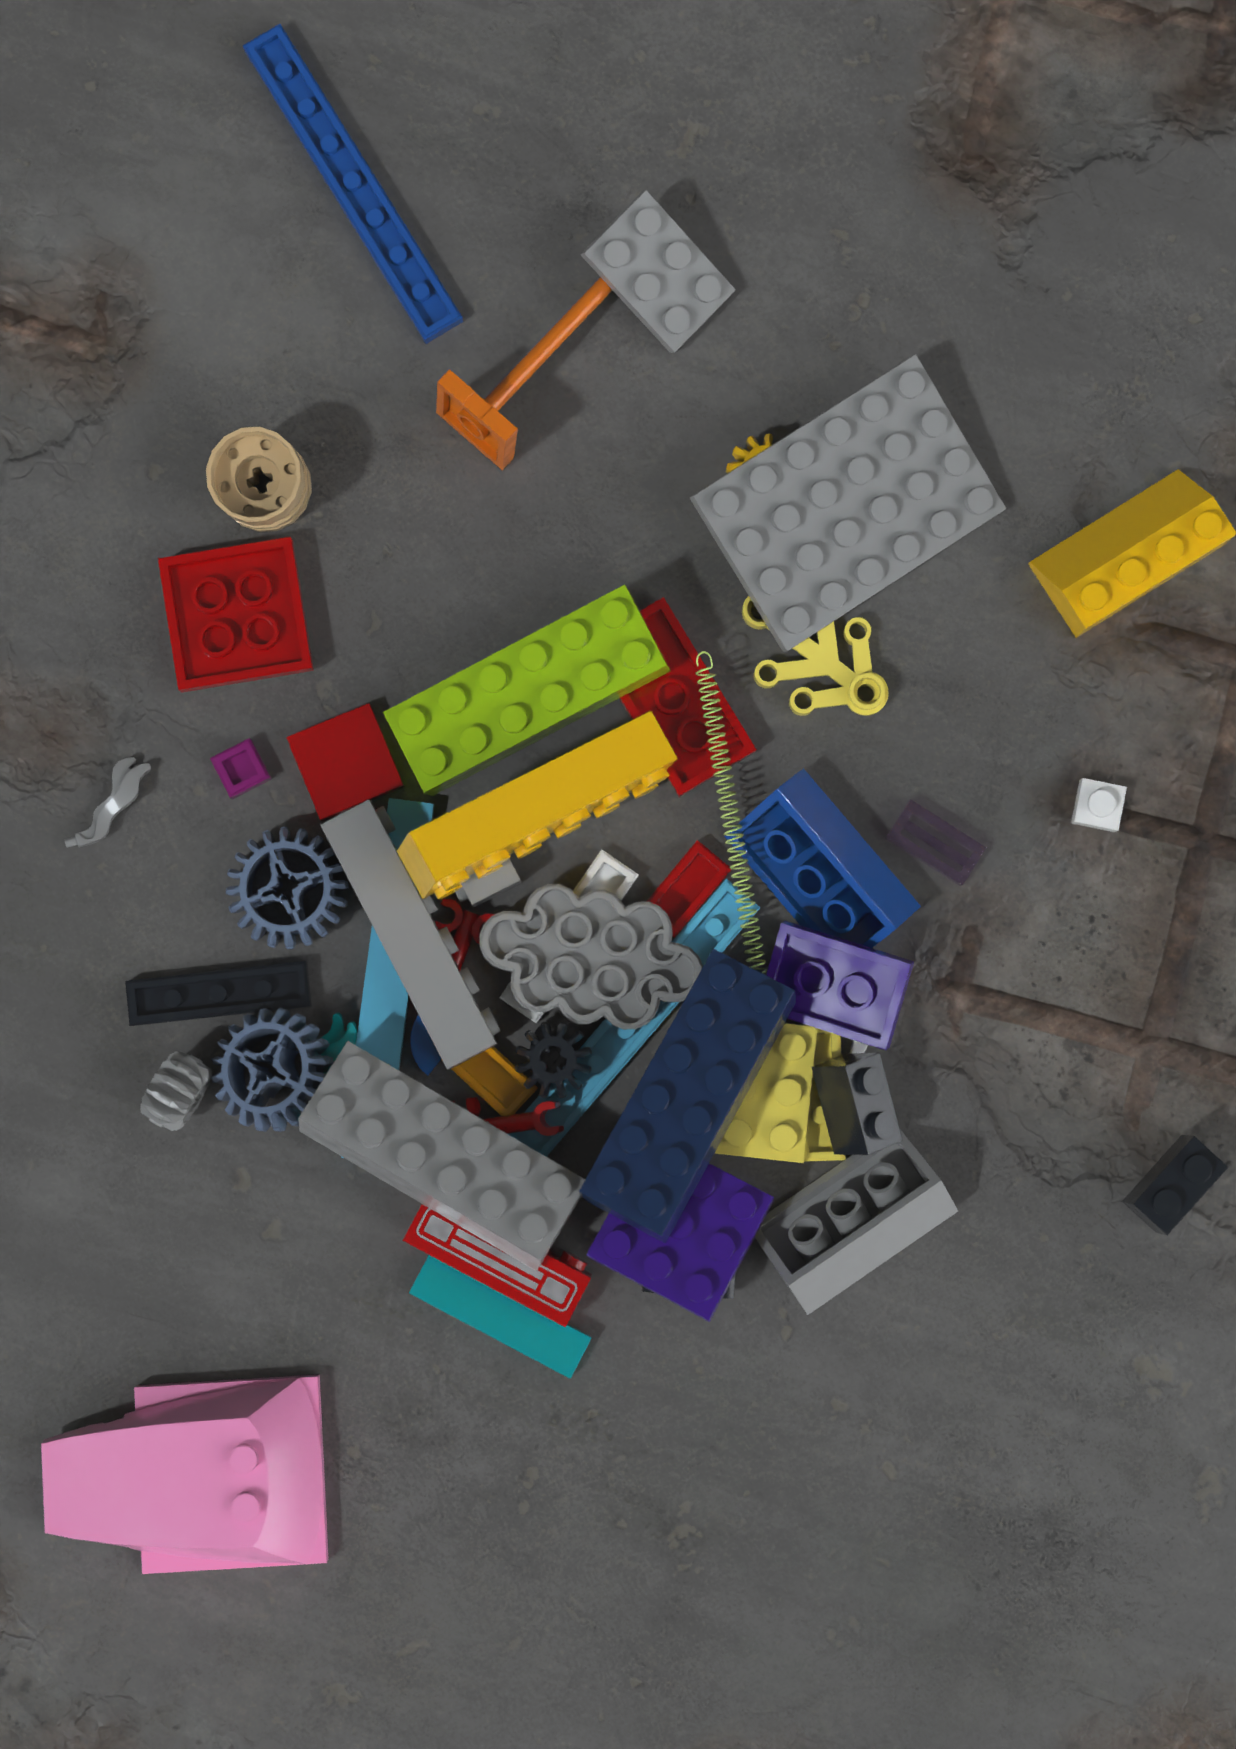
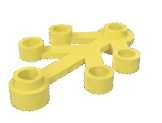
[742,596,889,716]

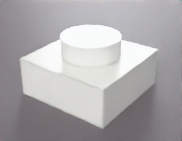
[1071,778,1127,832]

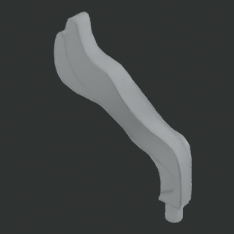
[64,757,151,848]

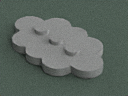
[479,884,703,1030]

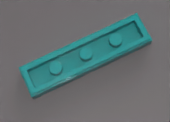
[409,1255,592,1379]

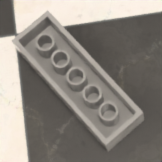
[299,1041,585,1271]

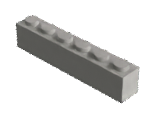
[320,800,501,1069]

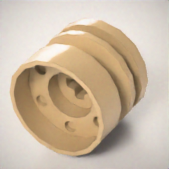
[206,427,312,532]

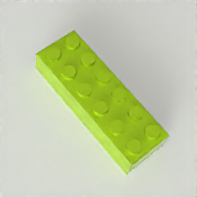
[383,584,670,796]

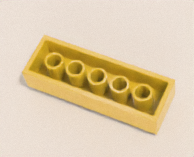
[397,711,677,900]

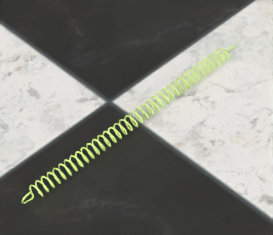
[696,651,767,974]

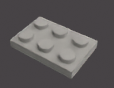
[580,190,736,353]

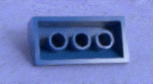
[725,768,921,948]

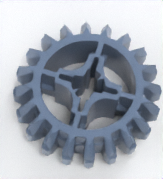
[225,827,349,950]
[211,1008,334,1132]

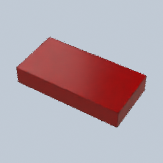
[646,840,732,938]

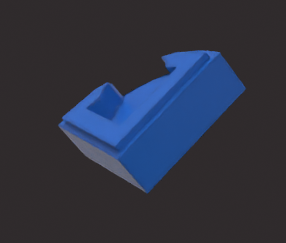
[410,1015,442,1076]

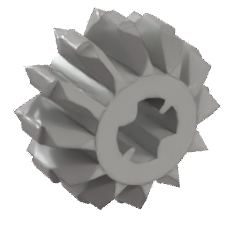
[140,1051,212,1131]

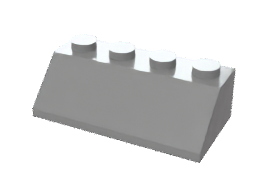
[754,1129,958,1315]

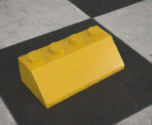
[1028,469,1236,638]

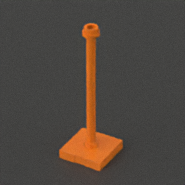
[436,277,612,471]

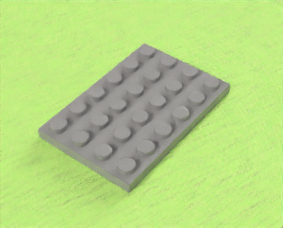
[689,354,1006,652]

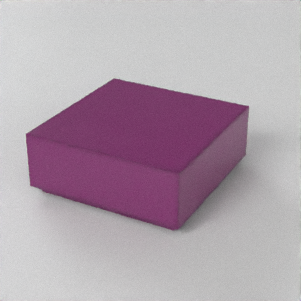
[210,738,272,799]

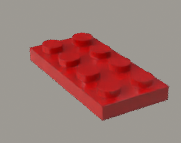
[619,597,757,798]

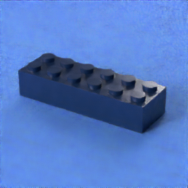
[579,949,796,1244]

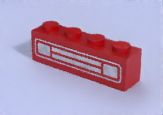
[402,1204,592,1328]

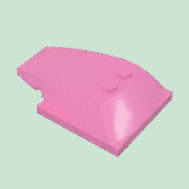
[41,1375,329,1574]

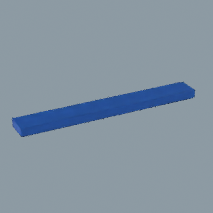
[242,24,464,344]

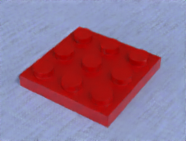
[158,537,314,693]

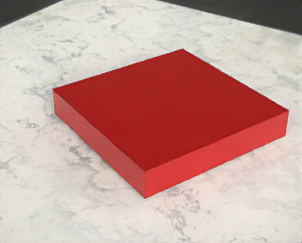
[286,703,405,821]

